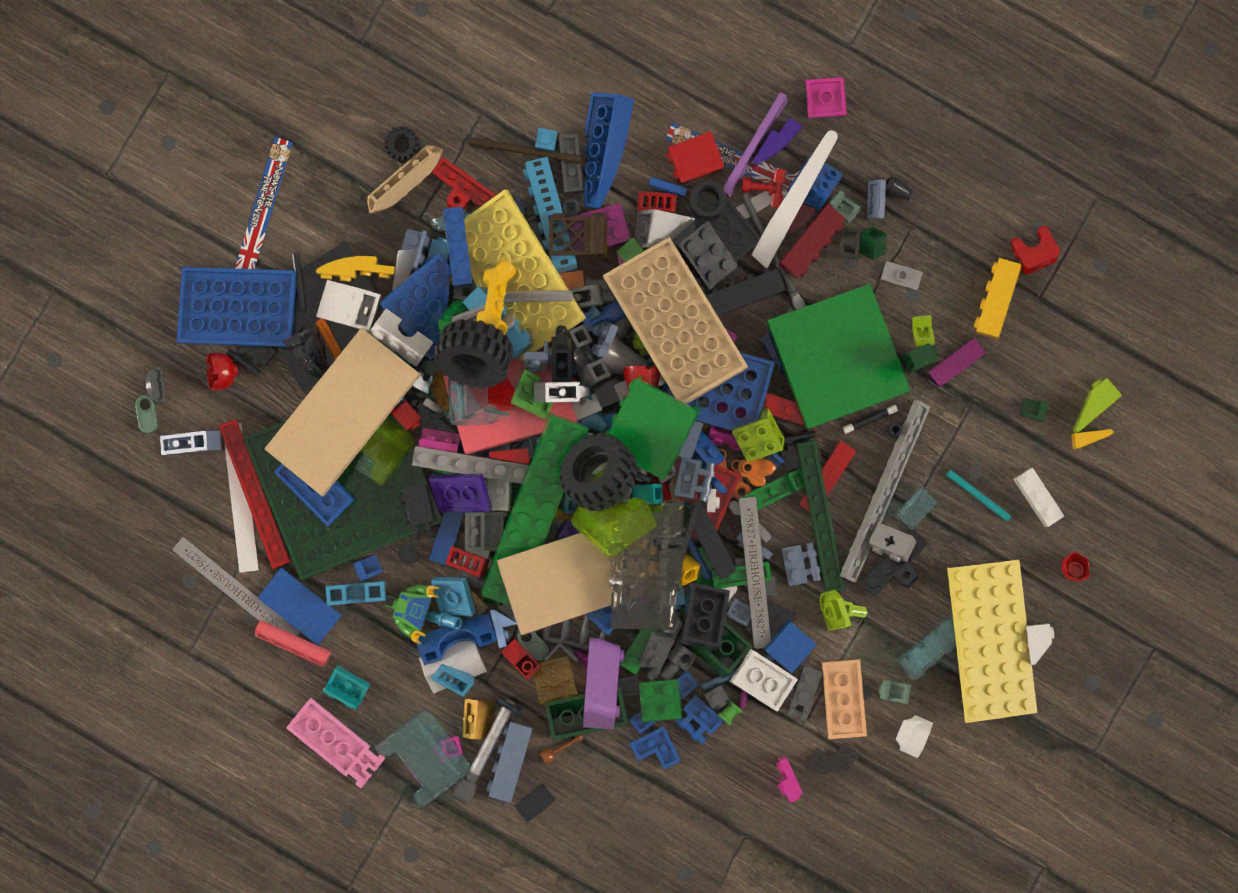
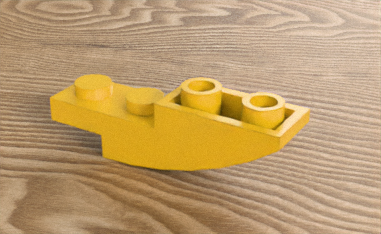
[316,256,396,282]

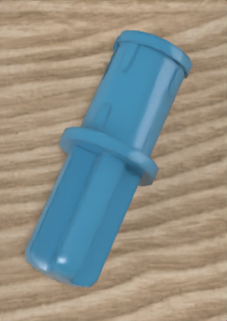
[426,611,462,629]

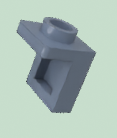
[726,598,751,626]

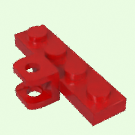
[431,157,496,211]

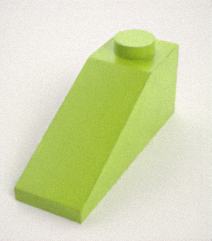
[1072,378,1122,433]

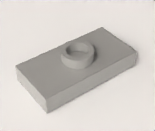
[880,261,923,291]

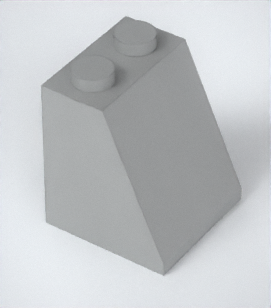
[633,209,695,251]

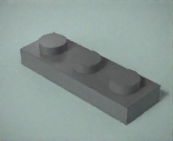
[559,133,583,193]

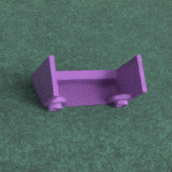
[583,637,624,729]

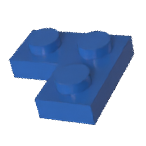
[629,726,681,769]

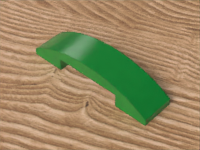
[738,468,804,510]

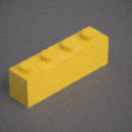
[974,258,1021,340]

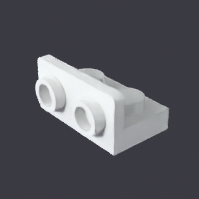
[485,478,512,512]

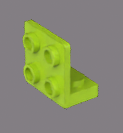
[732,408,784,462]

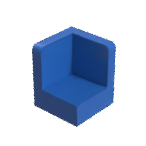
[353,555,384,581]

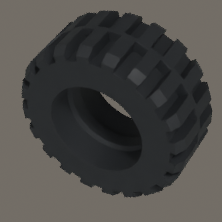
[434,319,513,389]
[560,433,637,511]

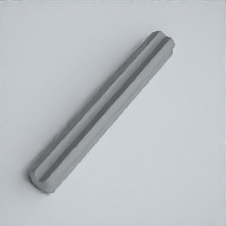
[504,290,573,302]

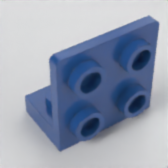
[787,154,842,211]

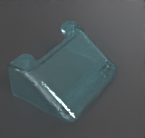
[374,711,469,809]

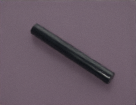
[291,253,306,311]

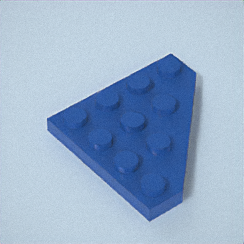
[380,252,451,360]

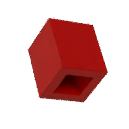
[391,400,422,431]

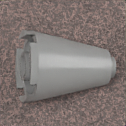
[597,337,649,375]

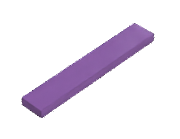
[723,93,788,198]

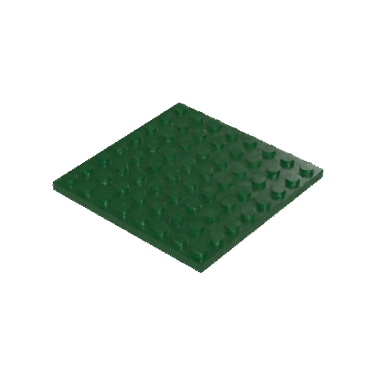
[243,406,443,580]

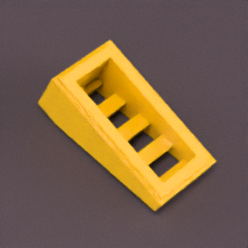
[1071,429,1113,449]

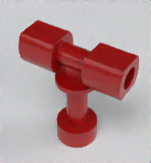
[742,169,786,208]

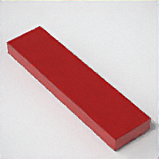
[798,441,856,511]

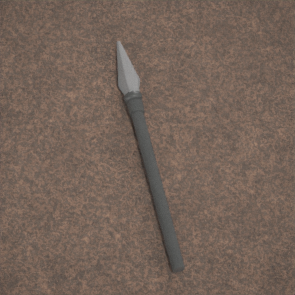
[740,193,806,310]

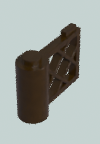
[549,212,607,257]

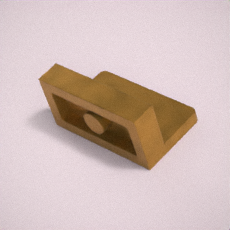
[462,699,495,739]

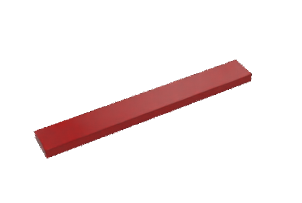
[218,419,291,569]

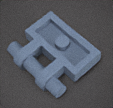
[591,322,619,357]
[674,458,715,502]
[781,542,821,586]

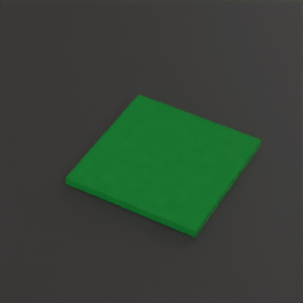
[766,284,910,430]

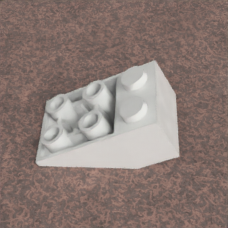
[316,280,382,333]

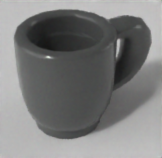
[611,317,635,340]

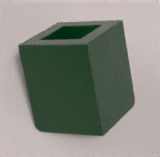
[859,227,887,260]
[1019,398,1049,422]

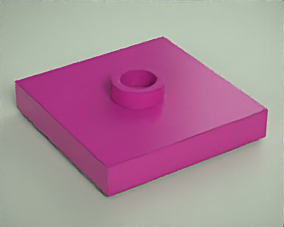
[805,77,847,119]

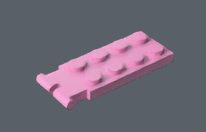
[286,698,385,788]

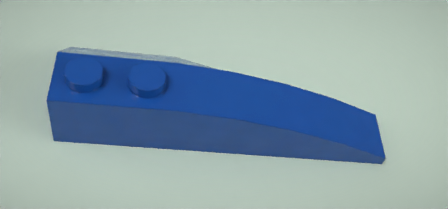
[584,92,634,209]

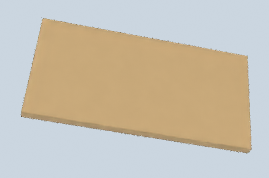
[265,328,421,496]
[496,512,668,635]

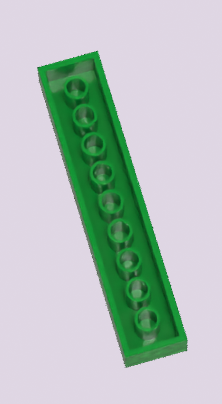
[480,412,588,606]

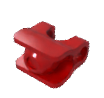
[1011,225,1060,275]

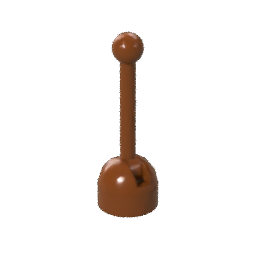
[539,735,583,765]

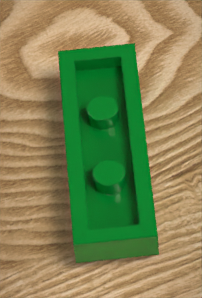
[711,561,771,588]

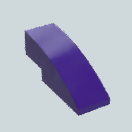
[751,118,802,167]

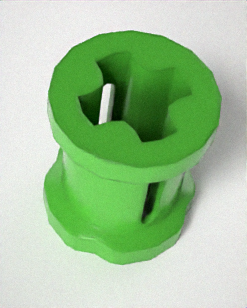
[718,700,743,725]

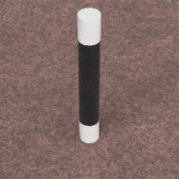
[842,405,898,434]

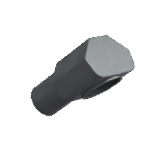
[659,643,698,680]

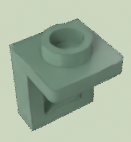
[829,191,861,224]
[879,680,911,704]

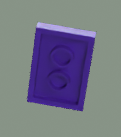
[429,474,492,512]

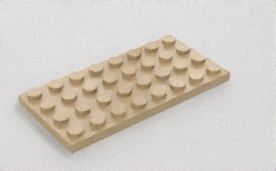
[603,237,748,404]

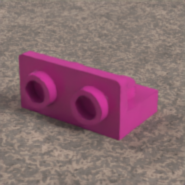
[418,428,461,453]

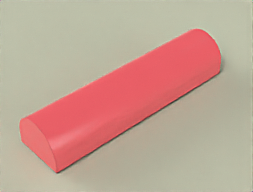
[255,620,331,667]

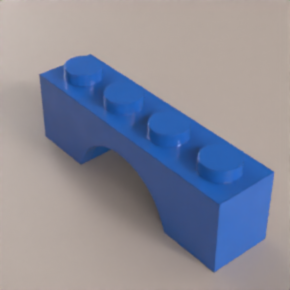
[443,207,473,288]
[417,613,497,665]

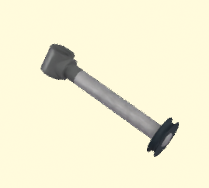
[452,696,523,804]

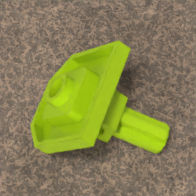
[819,590,867,631]

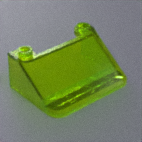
[360,417,414,486]
[571,468,657,556]

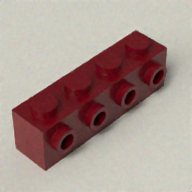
[778,204,846,279]

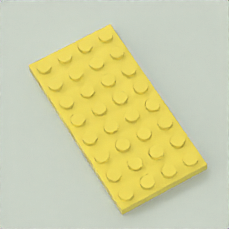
[445,190,586,361]
[947,560,1037,723]

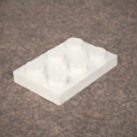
[730,649,798,711]

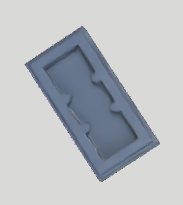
[867,179,886,220]

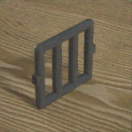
[541,615,608,651]

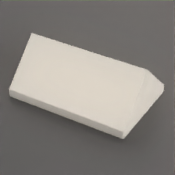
[419,641,487,694]

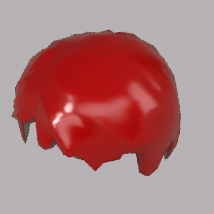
[1061,552,1090,582]

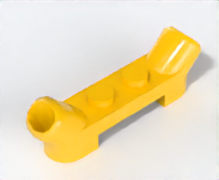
[476,260,516,335]

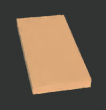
[821,659,867,739]

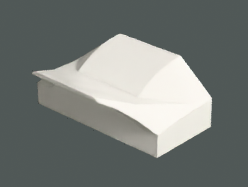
[896,715,933,758]

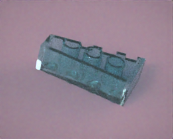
[896,613,956,680]

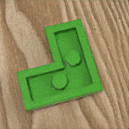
[511,369,553,420]

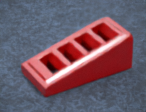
[637,192,677,214]
[488,448,529,464]
[445,546,490,578]

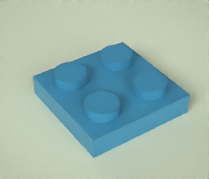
[431,577,476,616]

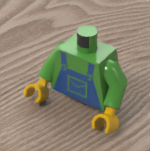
[385,584,439,644]

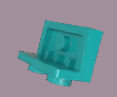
[323,665,371,710]

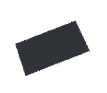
[515,784,556,823]

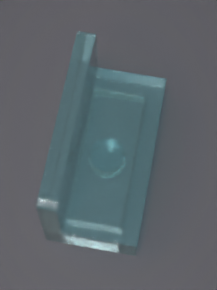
[895,487,937,530]

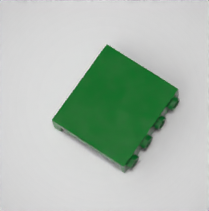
[605,376,702,480]

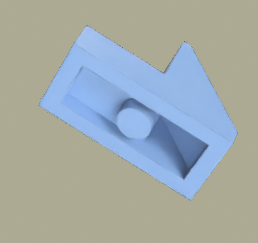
[490,609,517,648]

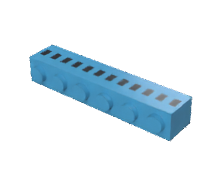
[523,157,578,274]

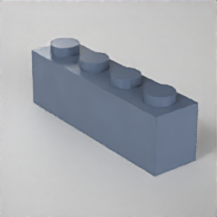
[486,721,533,803]

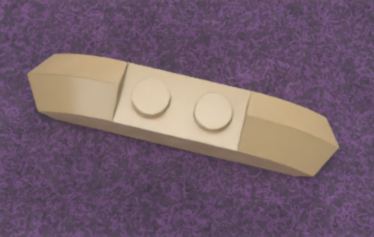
[367,145,443,213]

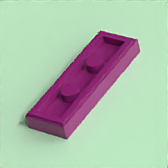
[928,338,986,387]

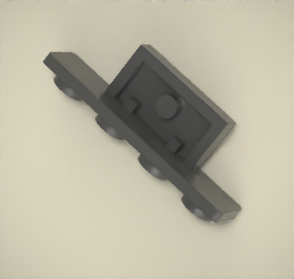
[639,611,682,682]

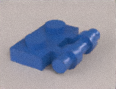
[675,695,724,744]

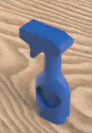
[582,300,625,333]

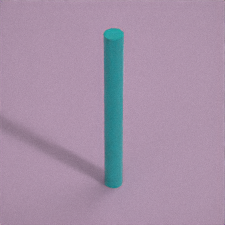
[946,469,1011,521]

